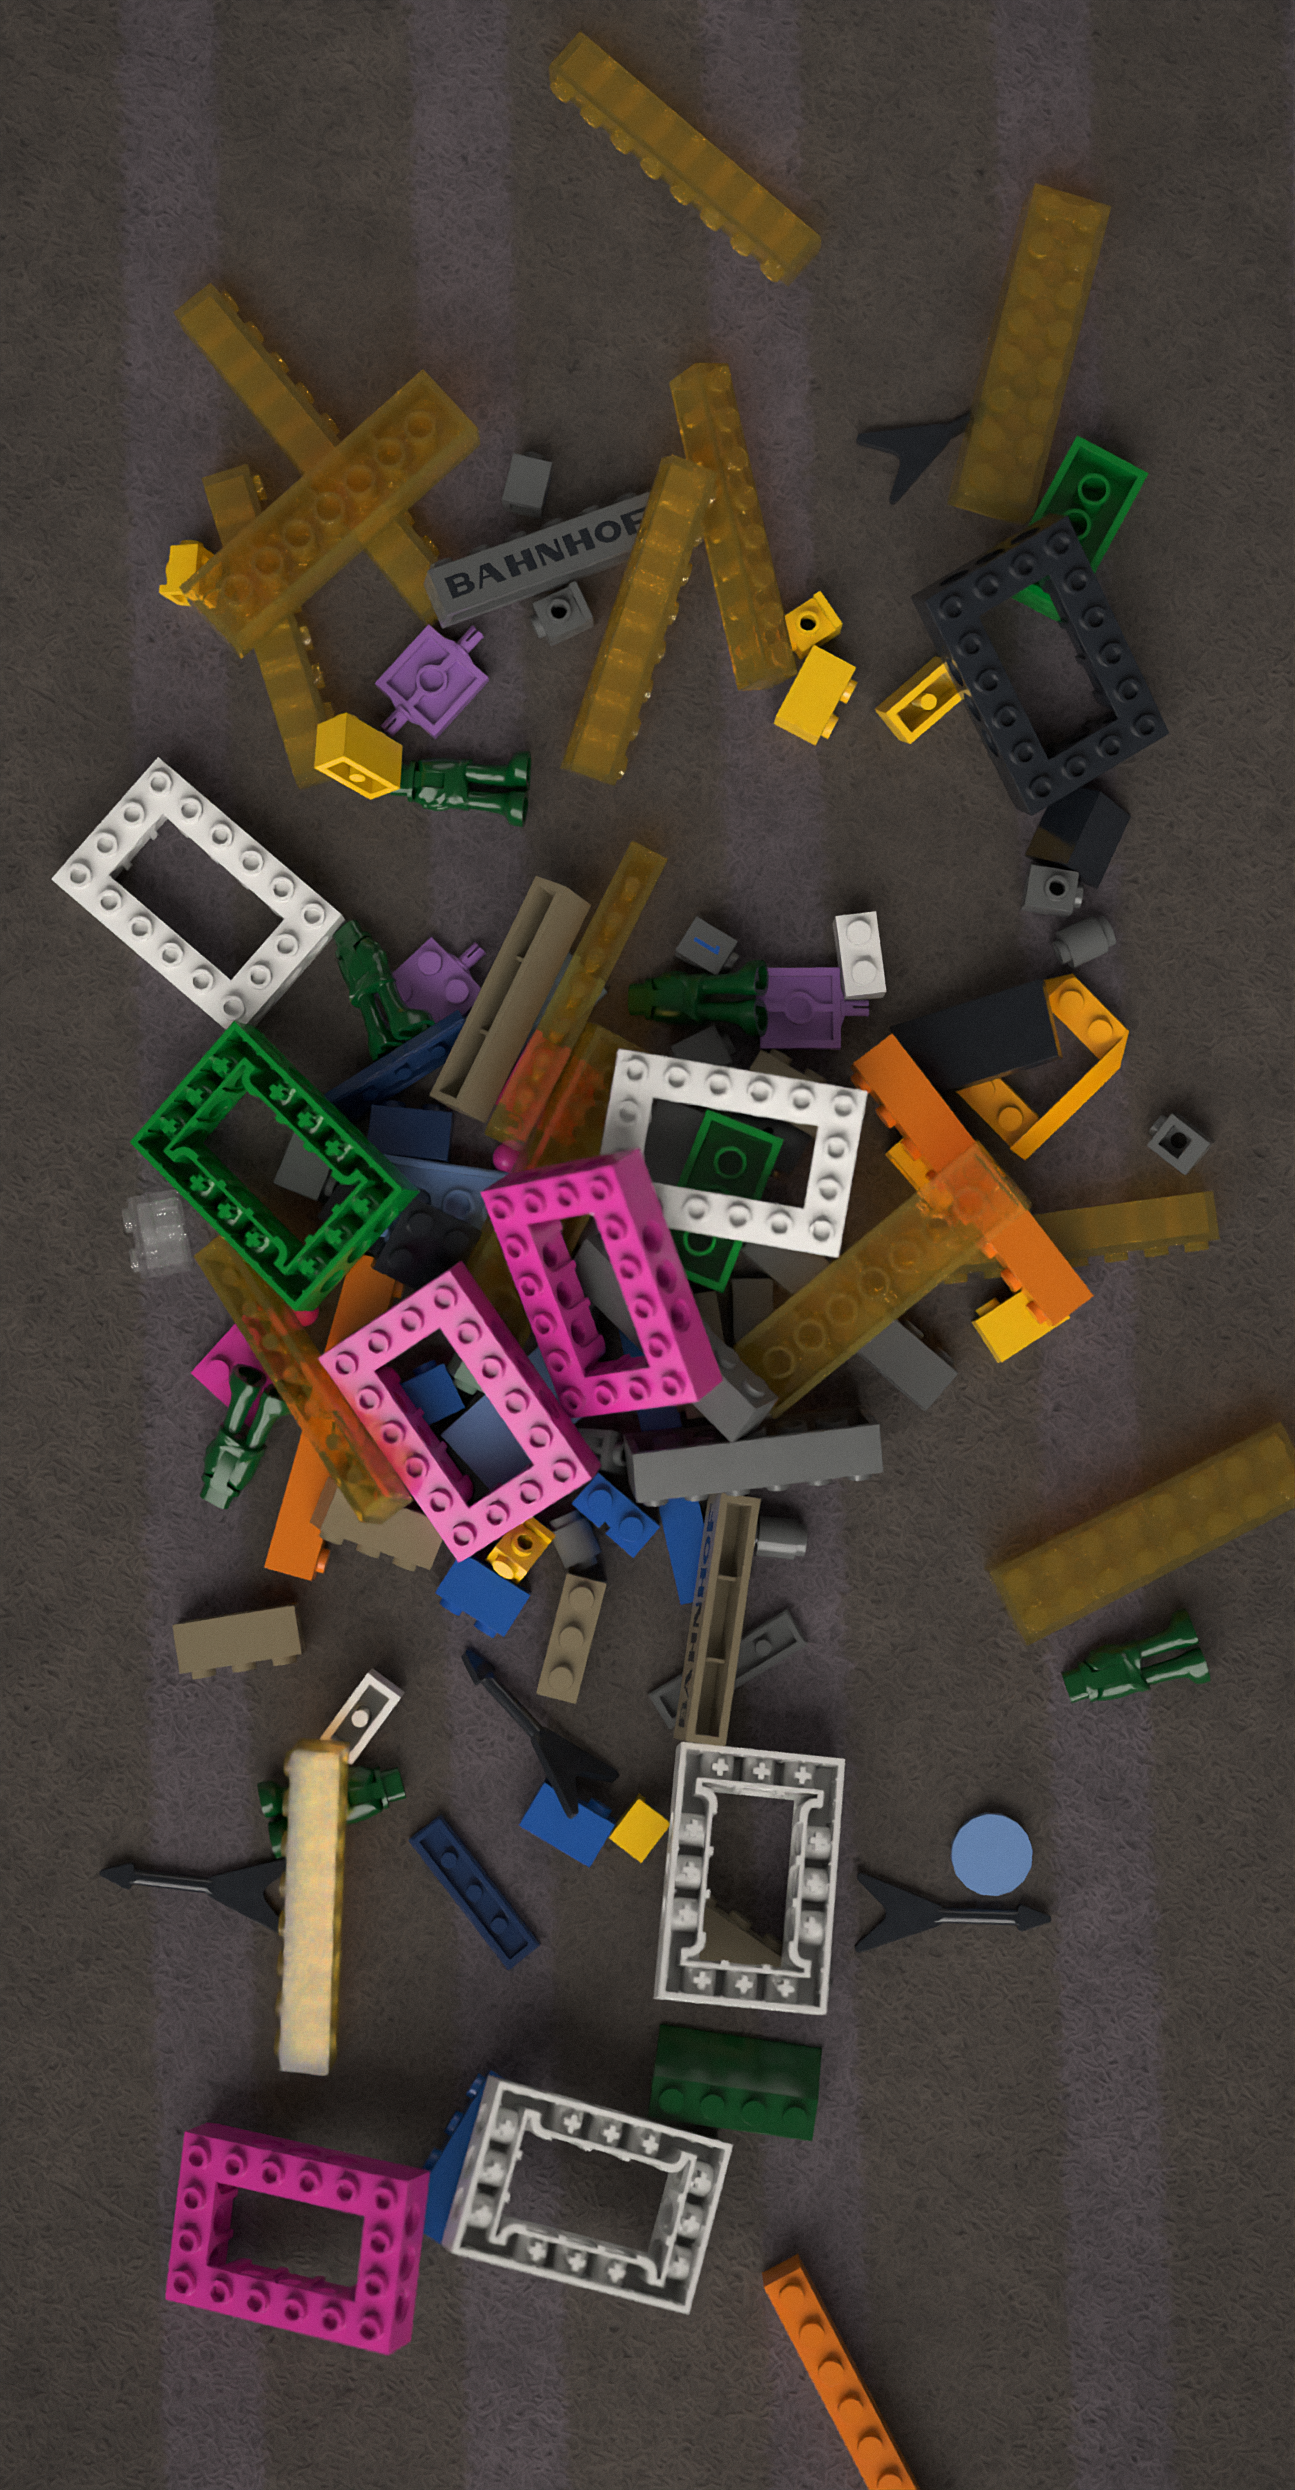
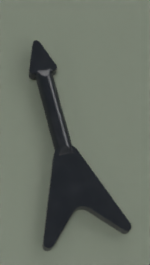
[856,380,1040,505]
[461,1650,619,1819]
[99,1856,299,1936]
[855,1872,1052,1953]

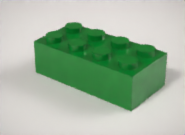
[1011,435,1149,622]
[668,1109,784,1293]

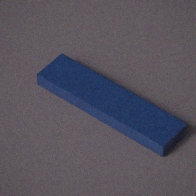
[324,1010,466,1122]
[408,1814,541,1970]

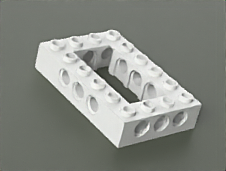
[52,757,346,1030]
[590,1049,867,1257]
[654,1742,845,2015]
[441,2075,733,2314]

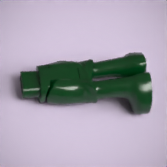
[390,751,531,827]
[332,920,436,1062]
[628,960,769,1037]
[200,1364,303,1509]
[1061,1608,1211,1703]
[257,1765,407,1858]

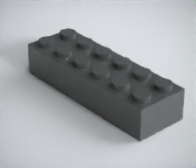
[623,1404,883,1506]

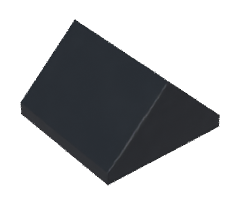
[1024,787,1131,889]

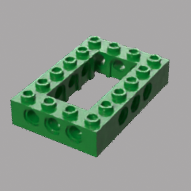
[130,1021,420,1311]

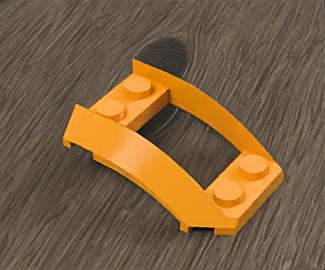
[956,973,1129,1160]

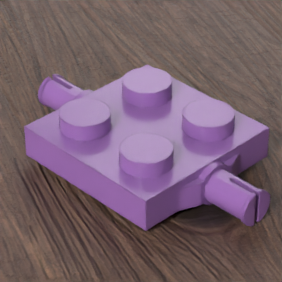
[375,624,489,740]
[375,937,486,1026]
[731,967,869,1050]

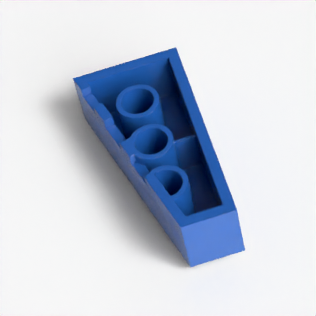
[421,2070,506,2246]

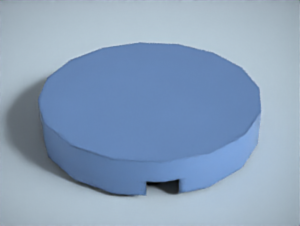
[950,1812,1033,1896]

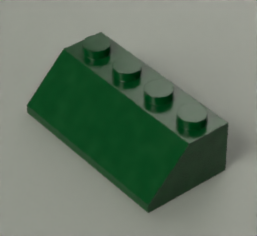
[648,2024,822,2142]

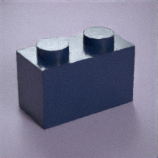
[368,1100,454,1164]

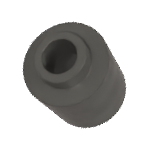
[1052,915,1116,968]
[549,1509,602,1572]
[753,1515,808,1560]

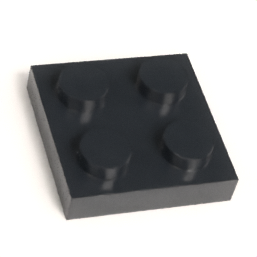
[370,1197,482,1290]

